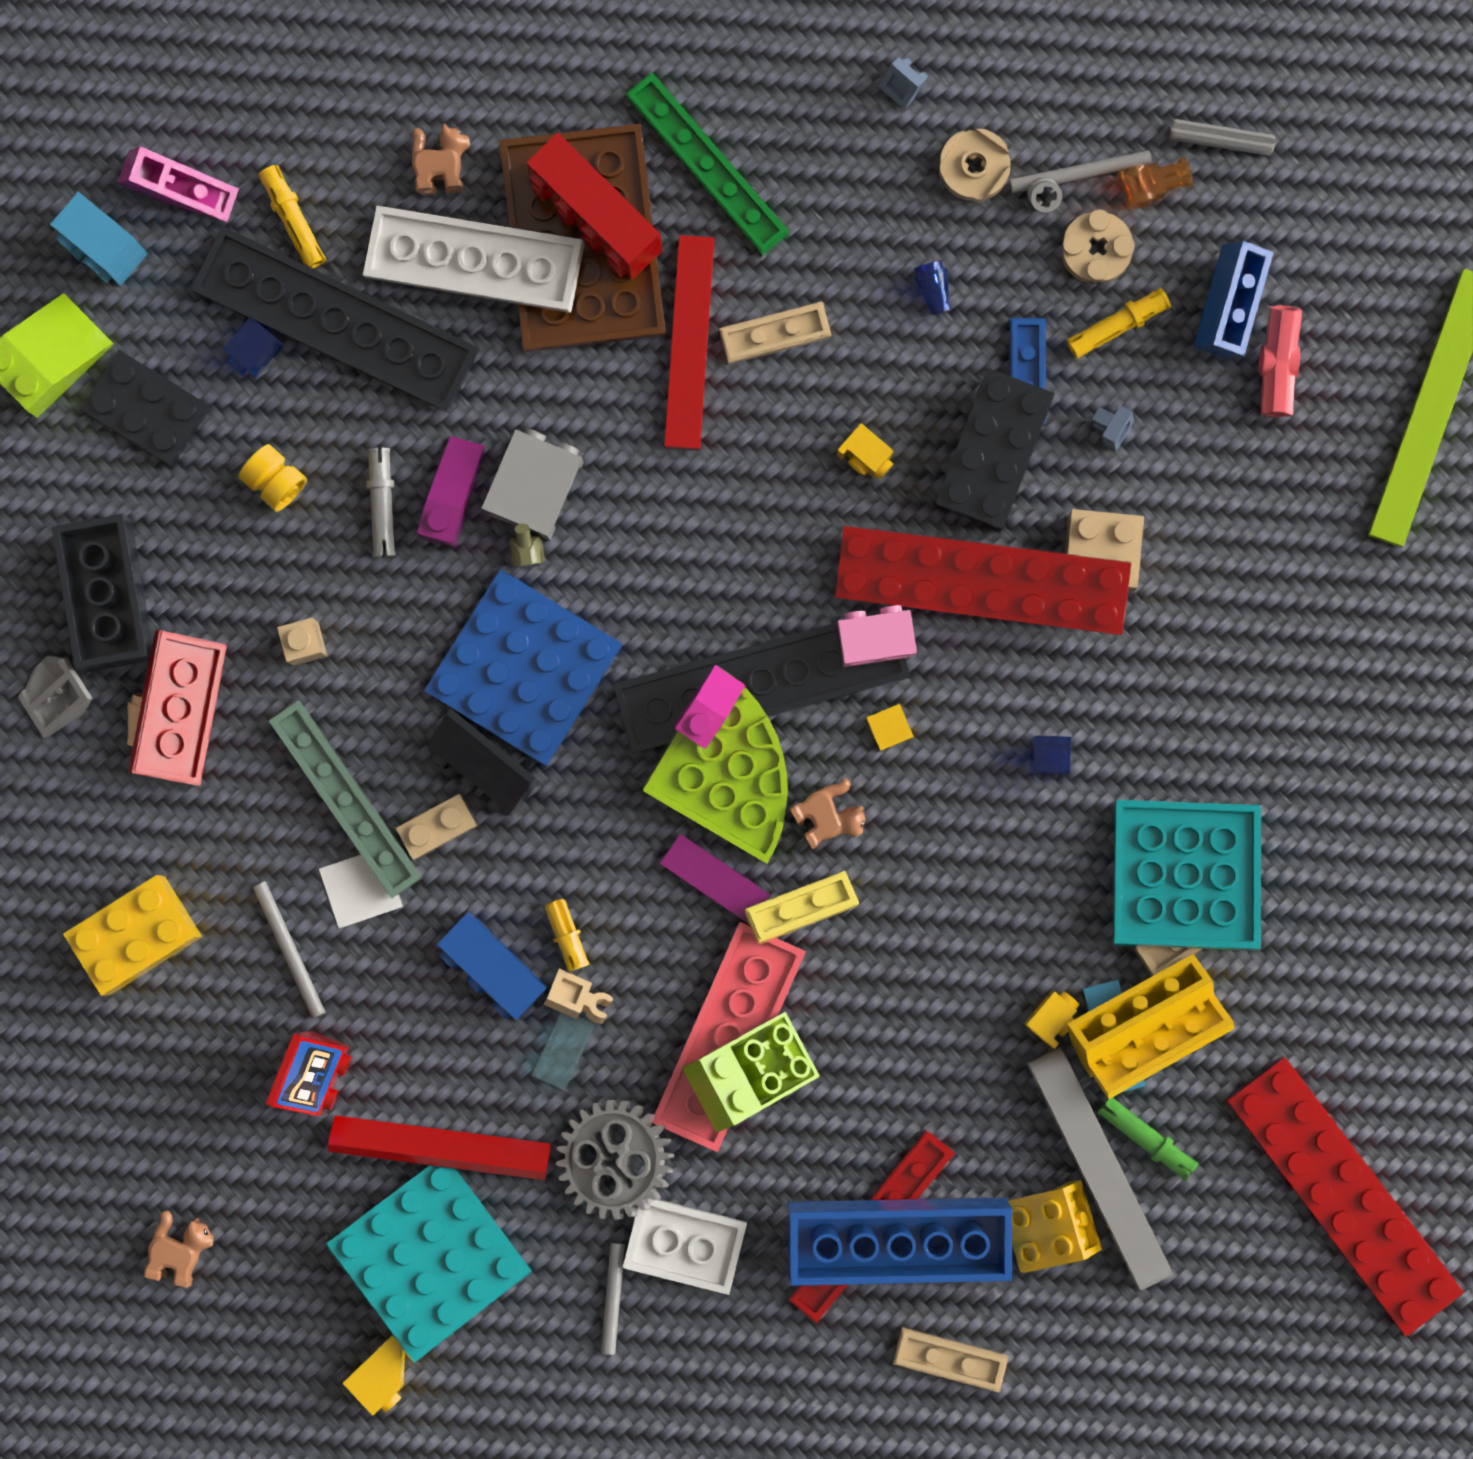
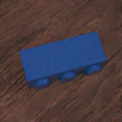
[1193,241,1274,358]
[437,913,549,1020]

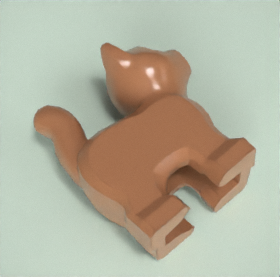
[412,124,470,196]
[790,778,866,850]
[143,1211,214,1288]

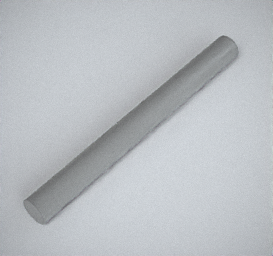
[1009,150,1152,194]
[252,881,326,1019]

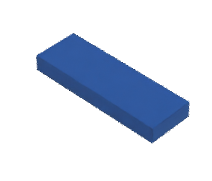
[1009,318,1046,426]

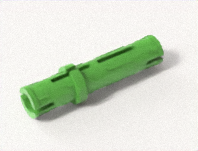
[1097,1097,1199,1181]

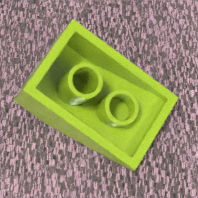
[0,293,114,418]

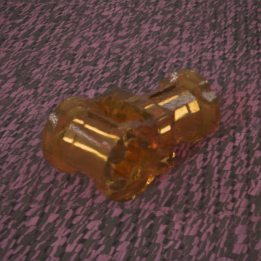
[1116,157,1193,210]

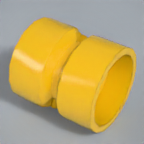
[238,444,307,512]

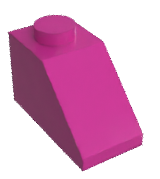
[674,665,745,749]

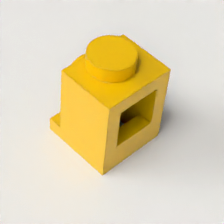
[837,423,894,480]
[1024,990,1080,1049]

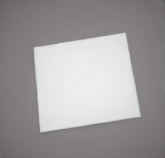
[319,855,403,928]

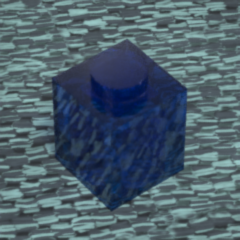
[223,317,283,379]
[1030,736,1071,776]

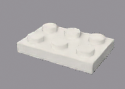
[623,1198,747,1295]

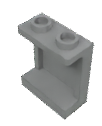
[482,428,584,541]

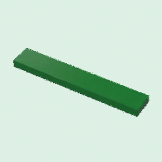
[625,72,790,257]

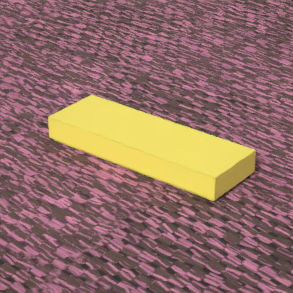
[744,871,859,945]

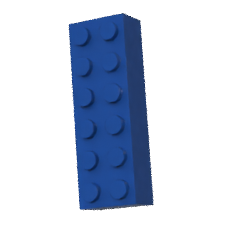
[787,1198,1012,1286]

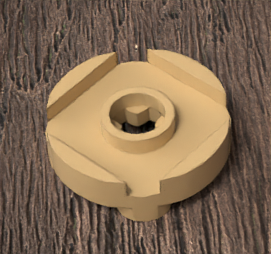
[939,129,1011,203]
[1062,209,1135,284]

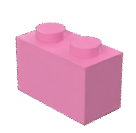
[837,605,917,667]

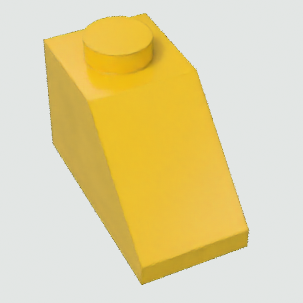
[342,1335,405,1416]

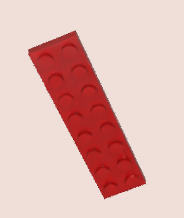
[835,526,1132,635]
[1226,1057,1464,1337]

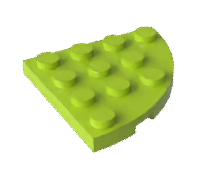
[643,666,788,864]

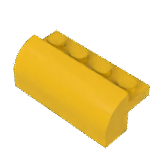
[1067,954,1235,1099]

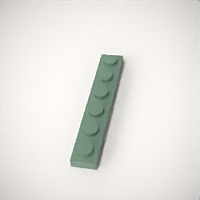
[269,700,423,898]

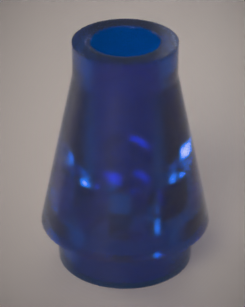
[914,260,952,315]

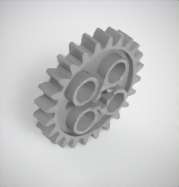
[556,1100,674,1220]

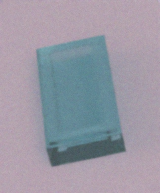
[532,1012,596,1091]

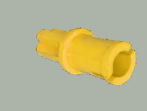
[545,899,590,972]

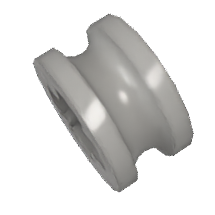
[1027,177,1062,213]

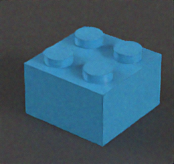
[50,192,148,286]

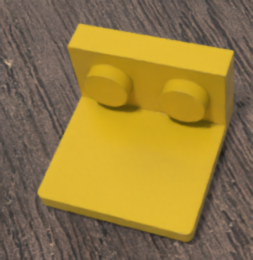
[1008,1179,1102,1273]

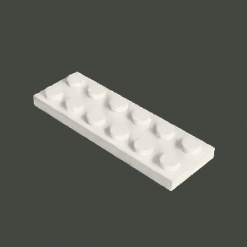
[363,206,585,313]

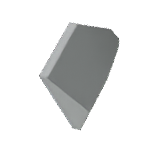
[18,656,92,738]

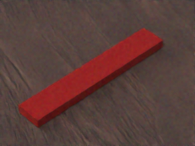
[665,235,715,451]
[328,1115,551,1180]
[788,1130,955,1323]

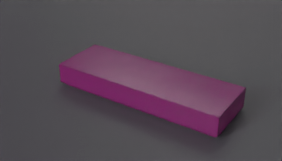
[660,834,770,925]

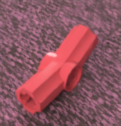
[1259,305,1302,417]

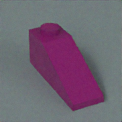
[417,436,485,549]

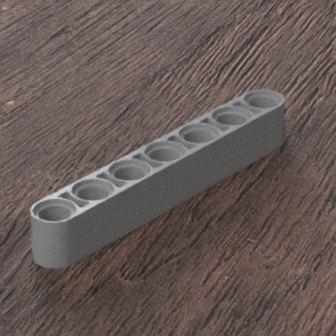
[1027,1047,1173,1291]

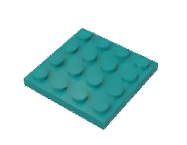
[1113,800,1261,951]
[325,1165,532,1363]

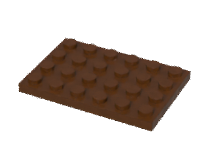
[499,124,666,352]

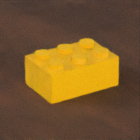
[63,875,202,996]

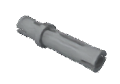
[366,448,396,557]

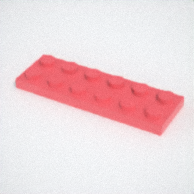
[653,922,806,1152]

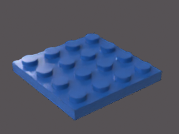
[424,569,623,767]

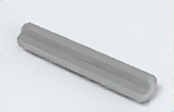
[1169,119,1275,156]

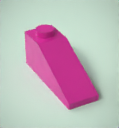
[117,146,239,222]

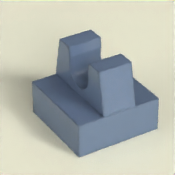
[878,57,928,109]
[1092,405,1134,452]

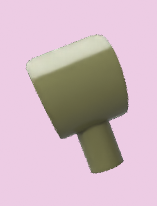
[509,523,545,566]

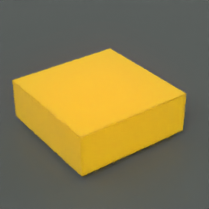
[866,704,914,751]

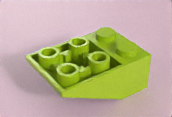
[682,1012,820,1133]

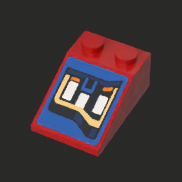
[266,1031,352,1116]

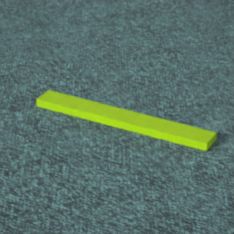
[1367,268,1473,548]

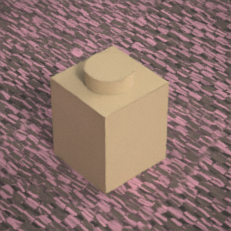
[277,618,328,666]

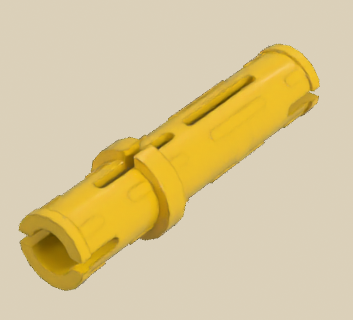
[258,165,327,269]
[1066,287,1171,359]

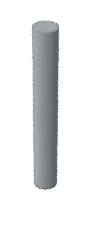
[601,1242,625,1355]

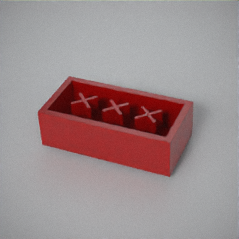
[526,132,662,280]

